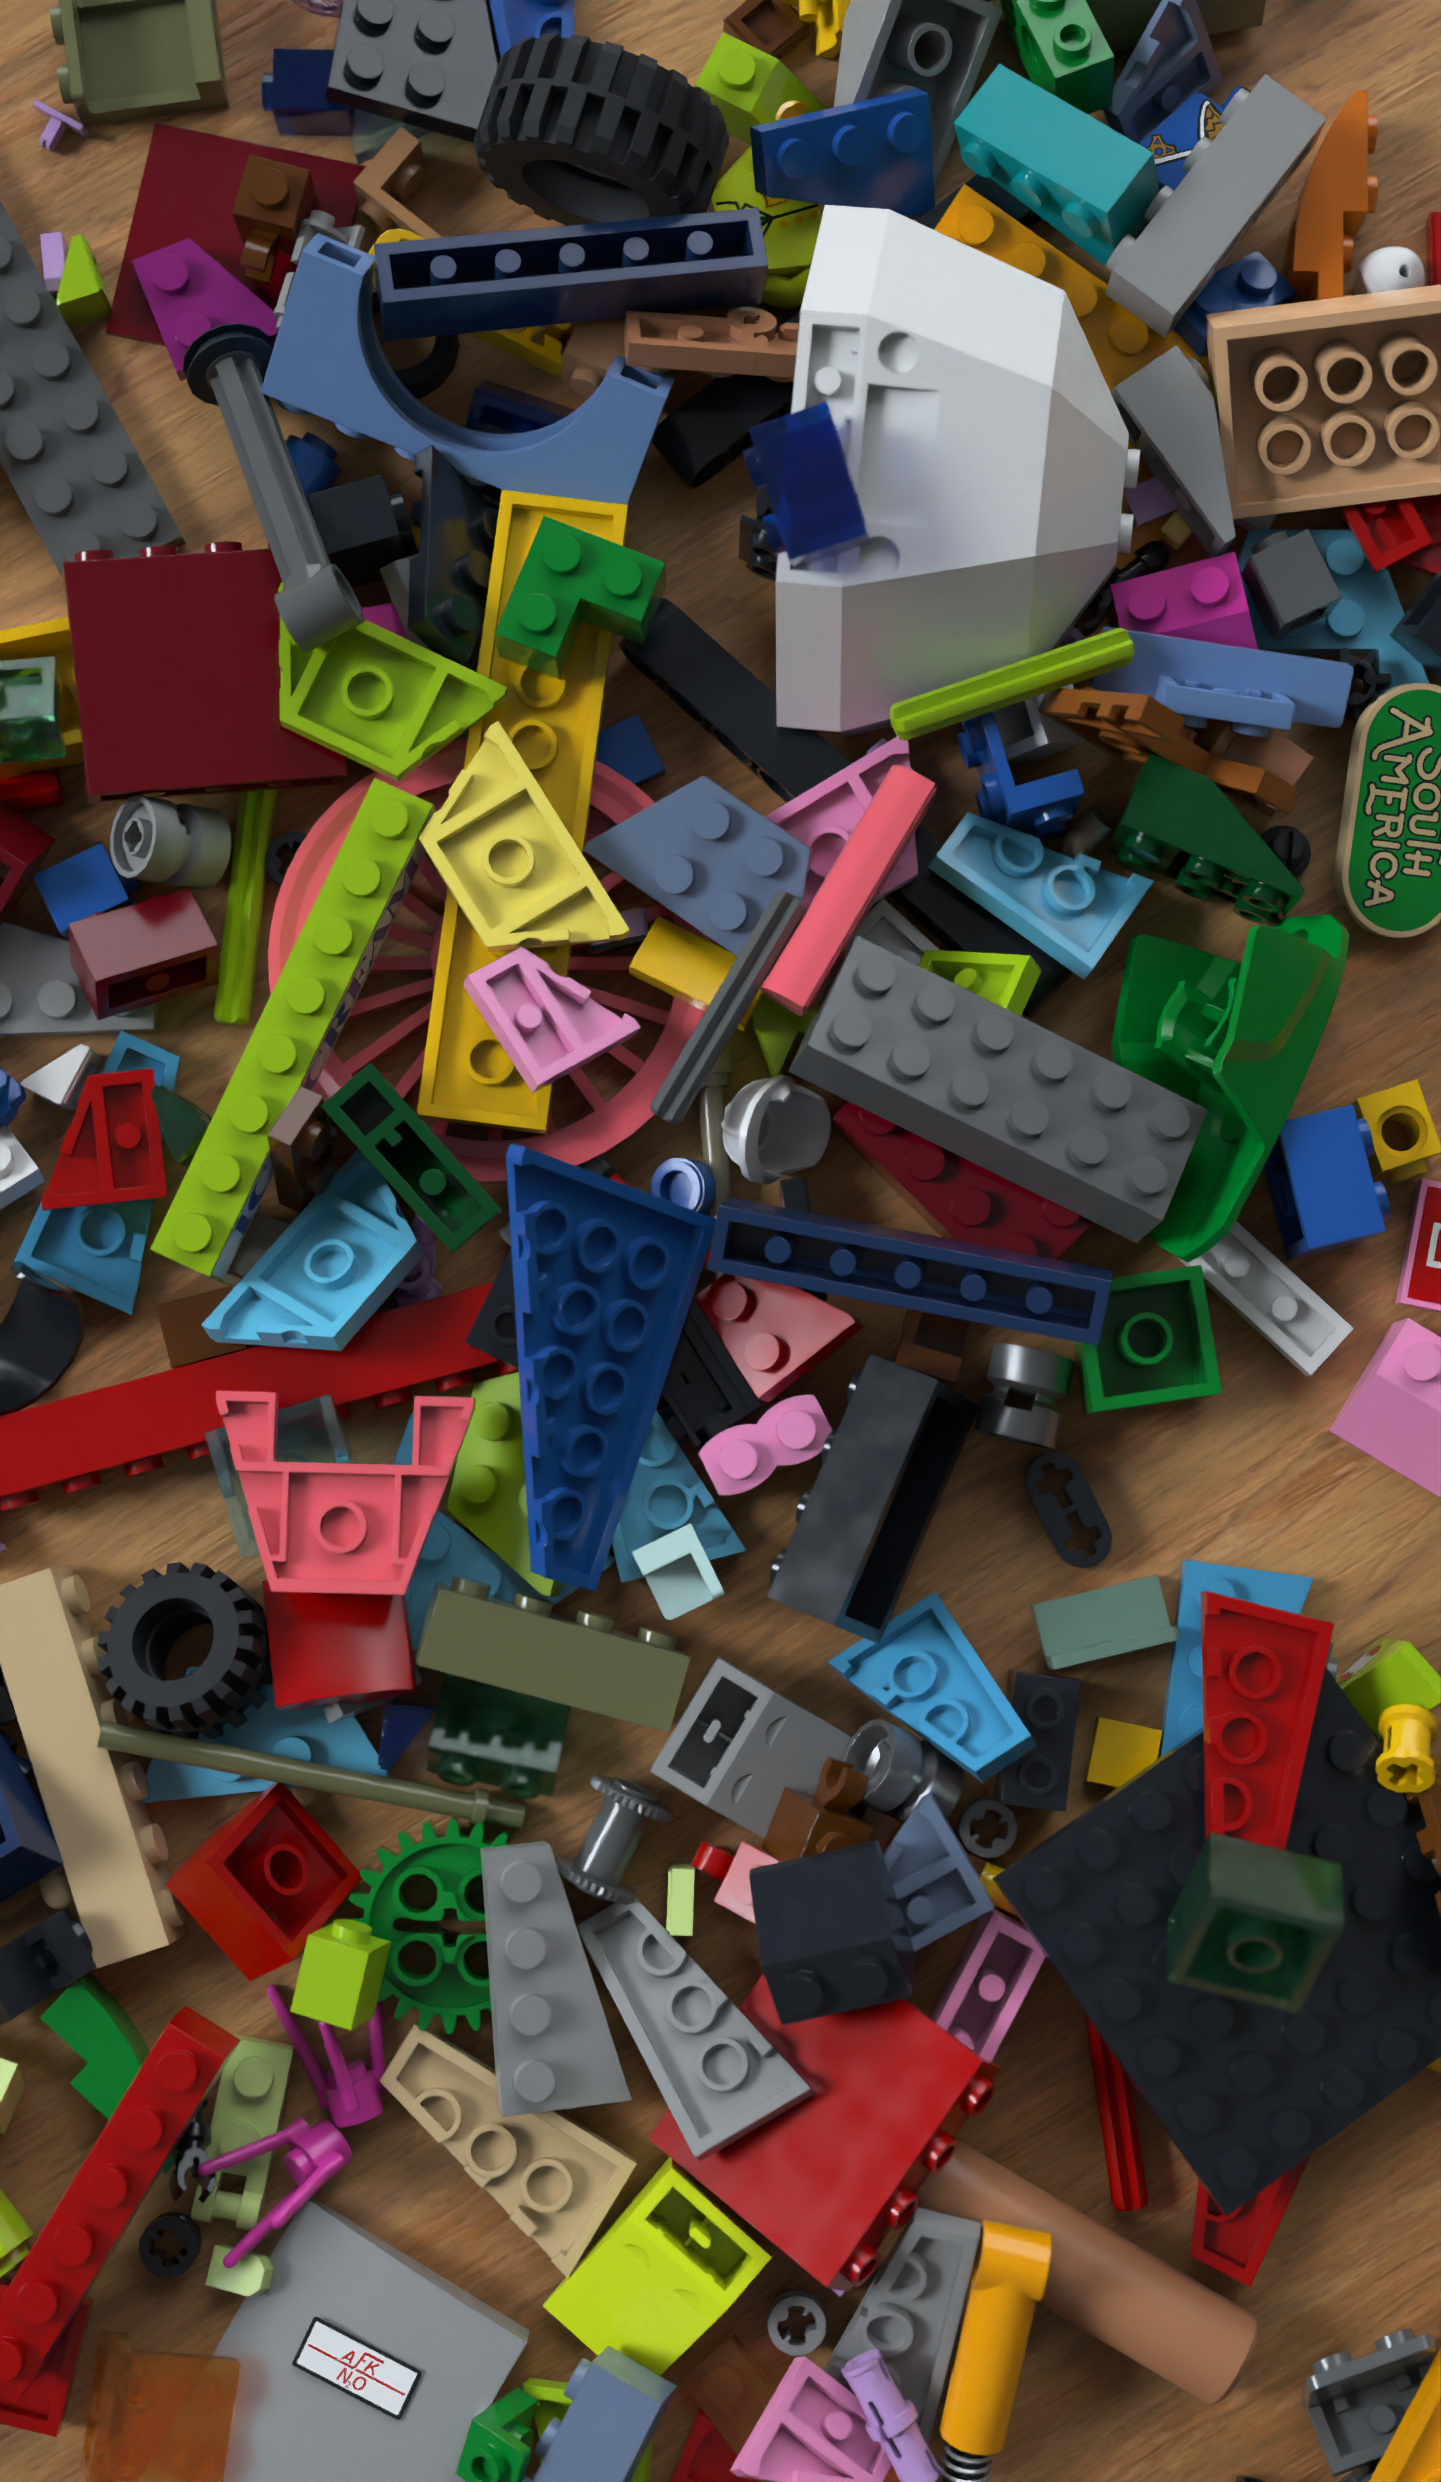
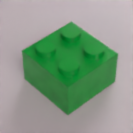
[1073,1265,1222,1415]

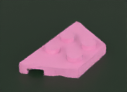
[765,737,918,914]

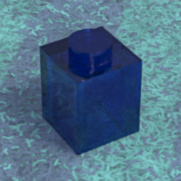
[262,48,354,136]

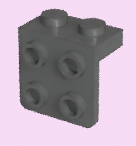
[1302,2328,1437,2478]

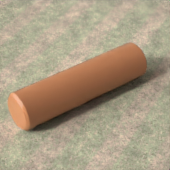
[905,2137,1259,2405]

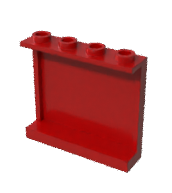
[648,1973,1001,2292]

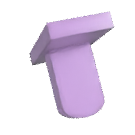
[32,99,89,152]

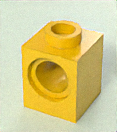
[1347,1079,1441,1184]

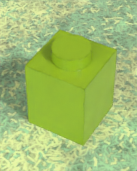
[290,1919,391,2030]

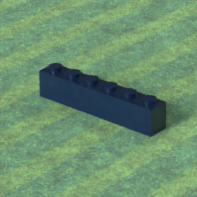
[374,208,768,341]
[707,1197,1113,1346]

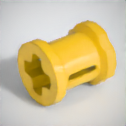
[1376,1704,1438,1793]

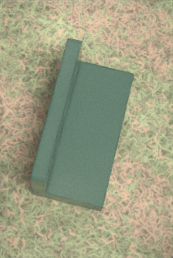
[1031,1575,1180,1670]

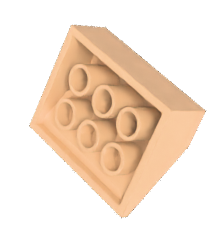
[1205,284,1441,519]

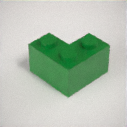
[495,516,666,679]

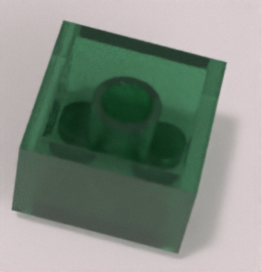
[1167,1832,1344,2014]

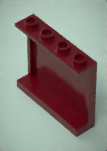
[62,541,347,804]

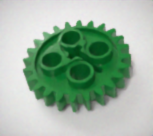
[349,1817,509,2034]

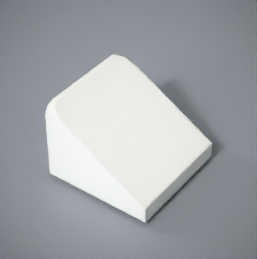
[20,1044,102,1113]

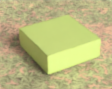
[666,1863,695,1936]

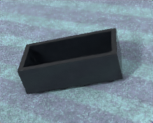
[767,1354,979,1644]

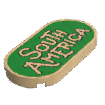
[1334,683,1441,938]

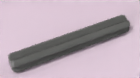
[650,890,806,1125]

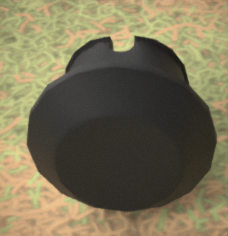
[1261,825,1311,878]

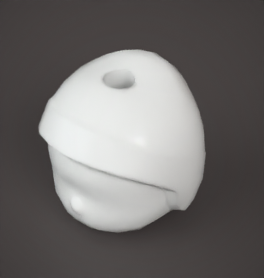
[1354,246,1425,295]

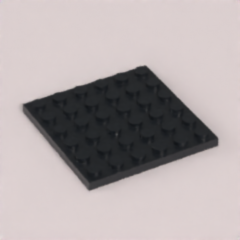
[992,1666,1441,2216]

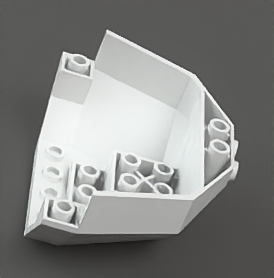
[776,205,1140,738]

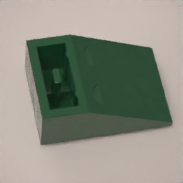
[1105,754,1305,924]

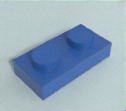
[1173,250,1297,357]

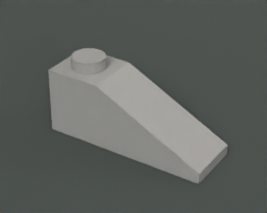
[1111,345,1236,558]

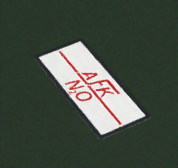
[292,2317,422,2420]

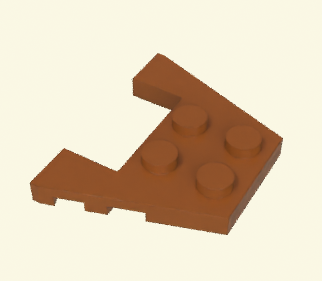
[1038,685,1299,814]

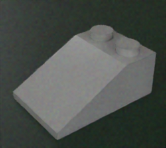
[834,0,1003,190]

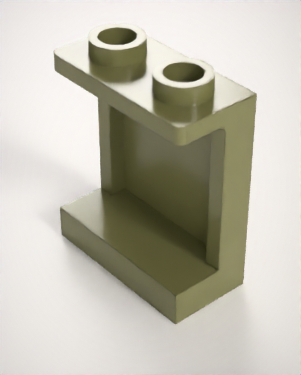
[50,0,229,126]

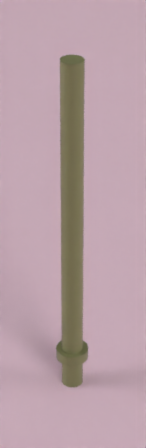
[97,1721,526,1830]

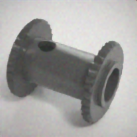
[554,1774,674,1905]

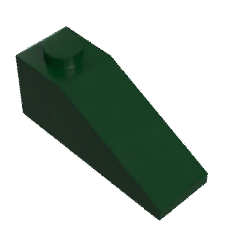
[321,1063,502,1254]

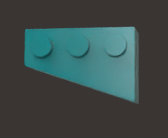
[954,64,1159,272]

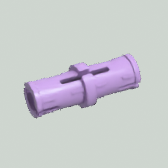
[841,2349,943,2482]

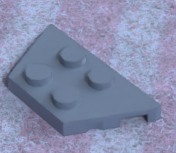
[583,775,812,976]

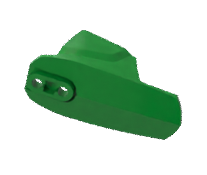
[1111,914,1349,1262]

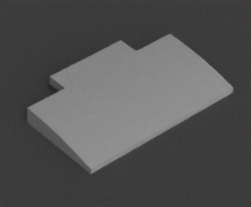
[137,2197,530,2482]

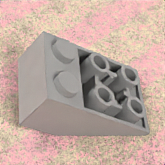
[650,1656,854,1839]

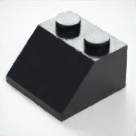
[749,1840,916,2025]

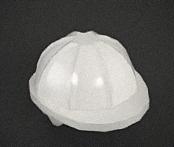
[721,1074,831,1185]

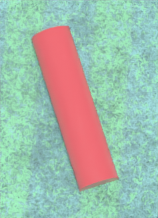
[760,765,937,1018]

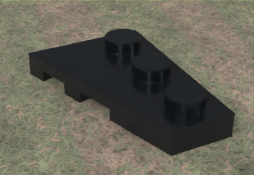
[407,445,499,665]

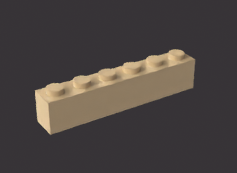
[0,1565,188,1969]

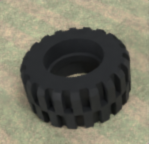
[474,33,729,226]

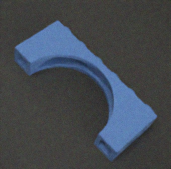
[260,233,675,506]

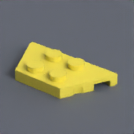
[419,721,630,952]

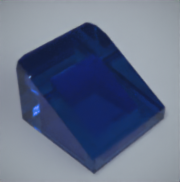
[378,1700,440,1770]

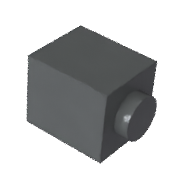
[1241,529,1342,641]

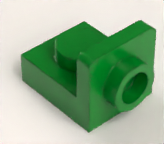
[455,2387,538,2482]

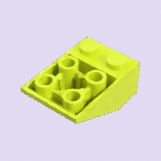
[543,2157,772,2376]

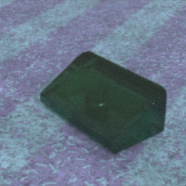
[150,1085,212,1168]

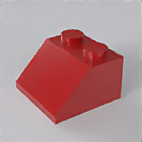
[165,1782,362,1982]

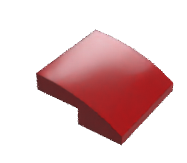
[262,1580,417,1712]

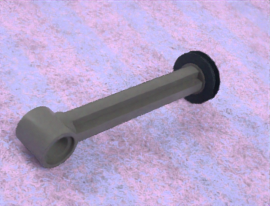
[182,323,365,653]

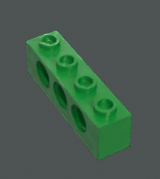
[991,0,1114,114]

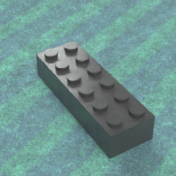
[788,935,1208,1243]

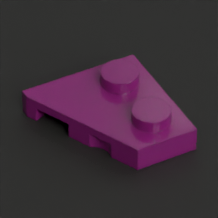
[131,238,278,381]

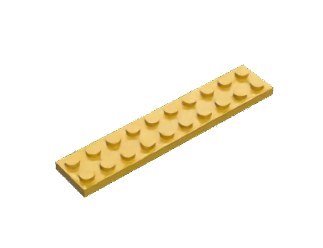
[417,490,629,1134]

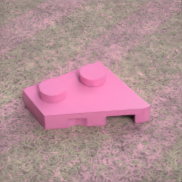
[463,947,641,1093]
[730,2356,892,2482]

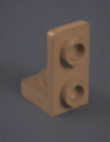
[353,126,443,239]

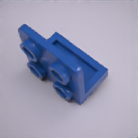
[957,712,1085,842]

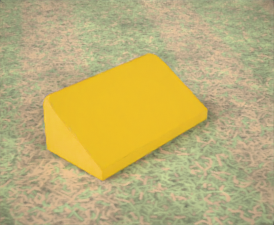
[629,916,767,1031]

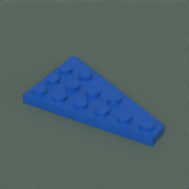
[506,1143,716,1591]

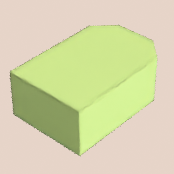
[205,2245,274,2297]

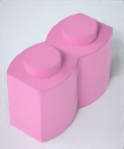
[699,1395,832,1496]

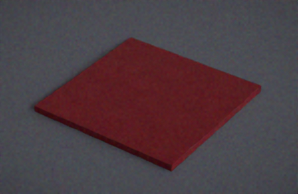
[106,123,366,347]

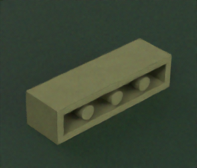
[414,1575,691,1732]

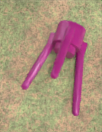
[267,1984,387,2128]
[198,2117,353,2268]

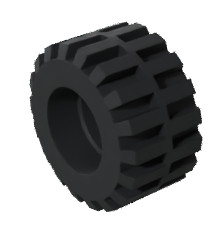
[97,1562,273,1740]

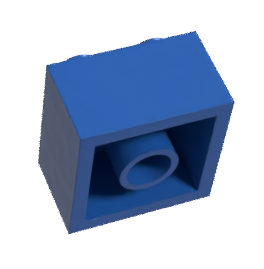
[1263,1105,1390,1261]

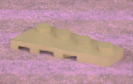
[380,2021,637,2279]

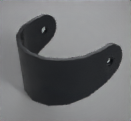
[0,1261,86,1416]

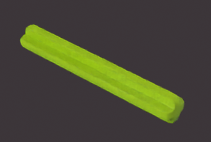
[890,628,1135,741]
[213,789,277,1026]

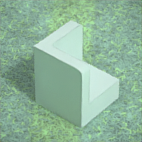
[632,1523,725,1620]

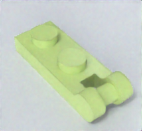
[191,2033,296,2231]

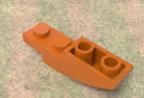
[1283,91,1378,301]

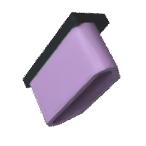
[590,908,649,955]

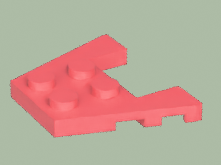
[216,1391,476,1595]

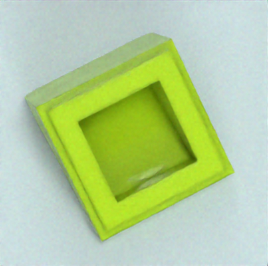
[56,234,112,327]

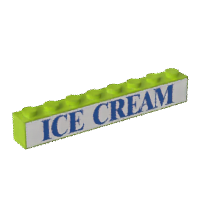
[150,778,436,1283]

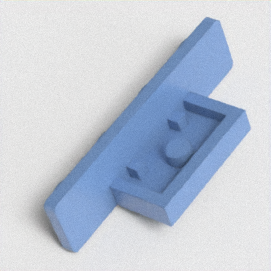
[1091,627,1354,737]

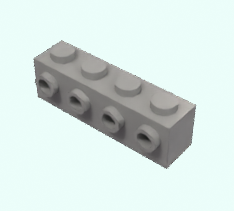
[1105,74,1326,338]

